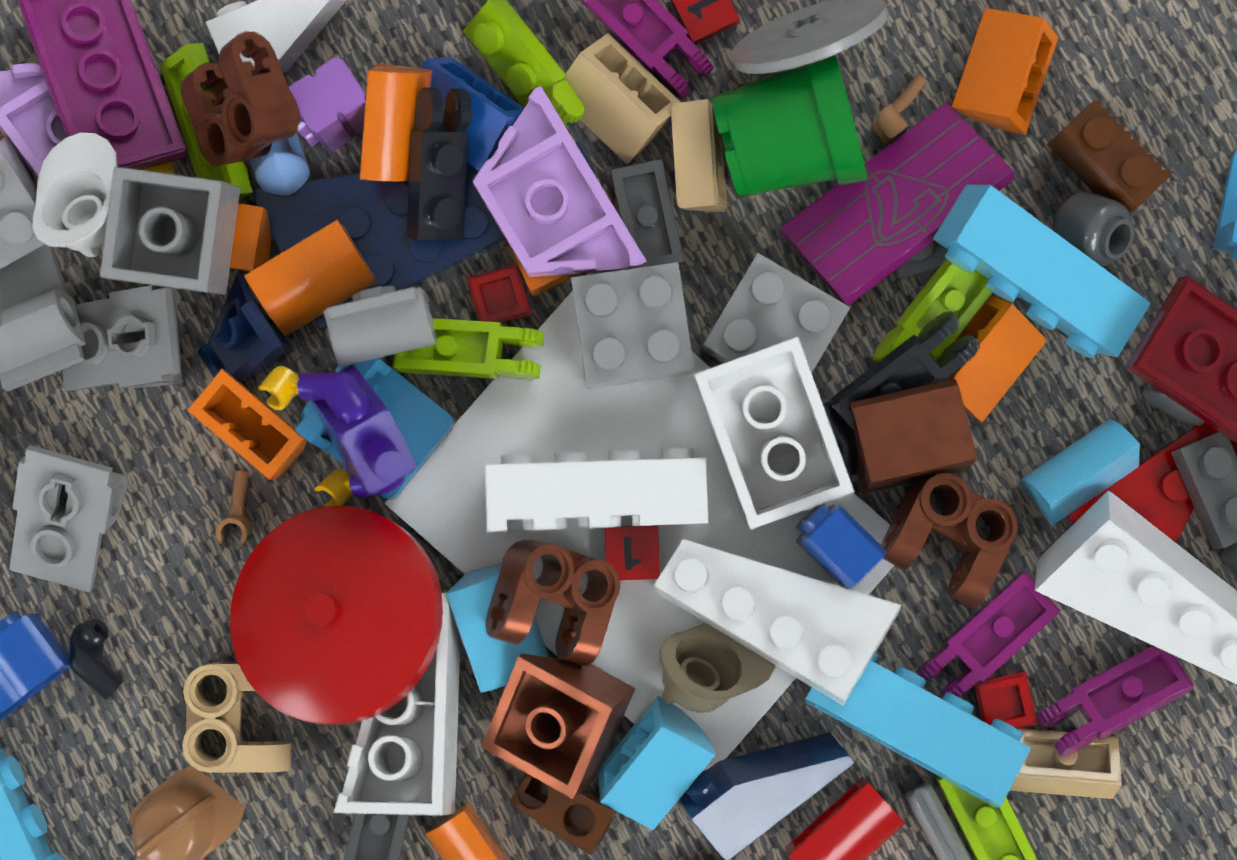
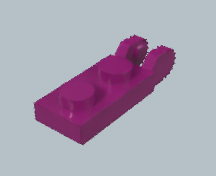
[579,0,714,100]
[916,571,1061,699]
[1036,646,1194,757]

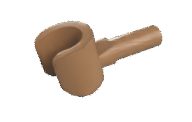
[872,75,927,145]
[215,471,252,546]

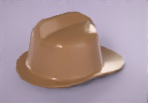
[129,765,245,860]

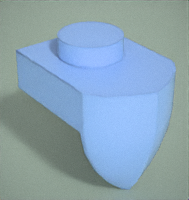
[250,131,310,196]

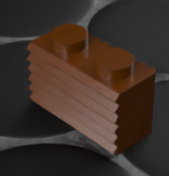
[1047,100,1169,213]

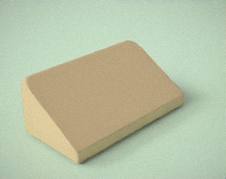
[671,99,728,212]
[1009,728,1122,799]

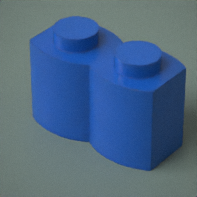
[795,504,887,589]
[0,612,70,721]

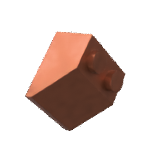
[481,653,636,799]

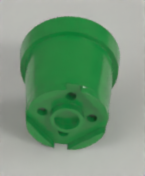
[711,54,868,198]

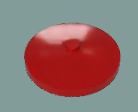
[230,505,443,725]

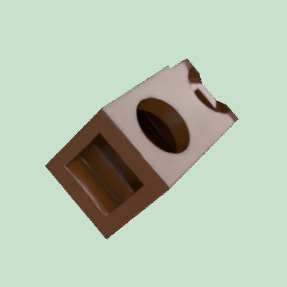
[510,773,617,855]

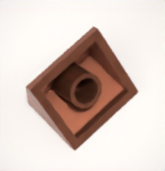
[850,379,978,493]

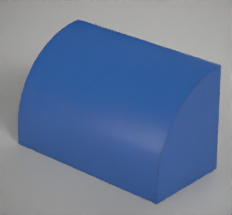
[421,56,524,171]

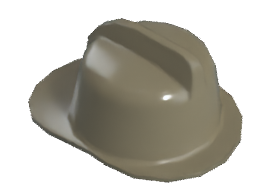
[659,623,776,713]

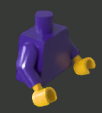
[258,364,417,507]

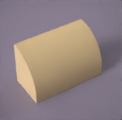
[565,33,680,165]

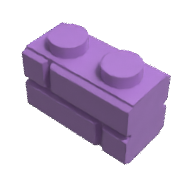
[289,57,366,152]

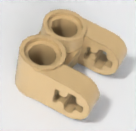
[182,661,292,773]

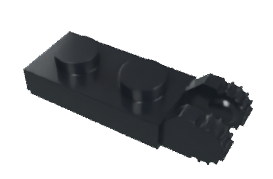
[407,87,472,240]
[830,311,980,430]

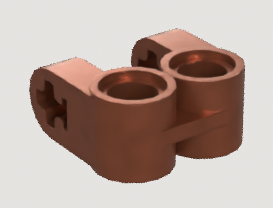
[181,31,300,167]
[881,473,1018,609]
[485,539,620,666]

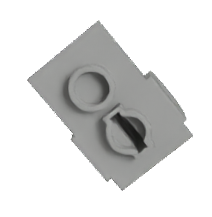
[0,244,86,392]
[62,285,184,391]
[324,286,437,367]
[9,445,128,592]

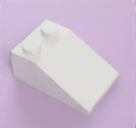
[694,337,854,529]

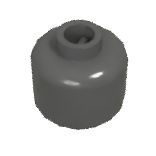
[1053,191,1135,267]

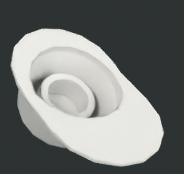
[32,133,118,257]

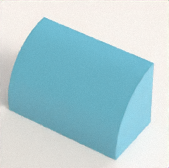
[1020,419,1140,526]
[446,563,549,693]
[598,696,715,830]

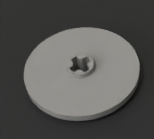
[731,0,889,74]

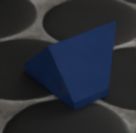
[197,270,294,384]

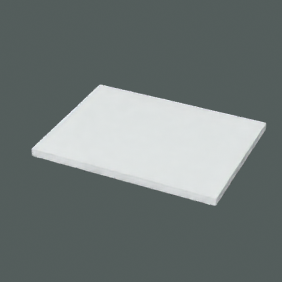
[384,272,894,771]

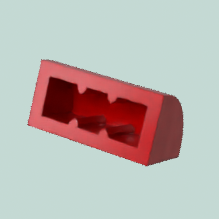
[785,776,906,860]

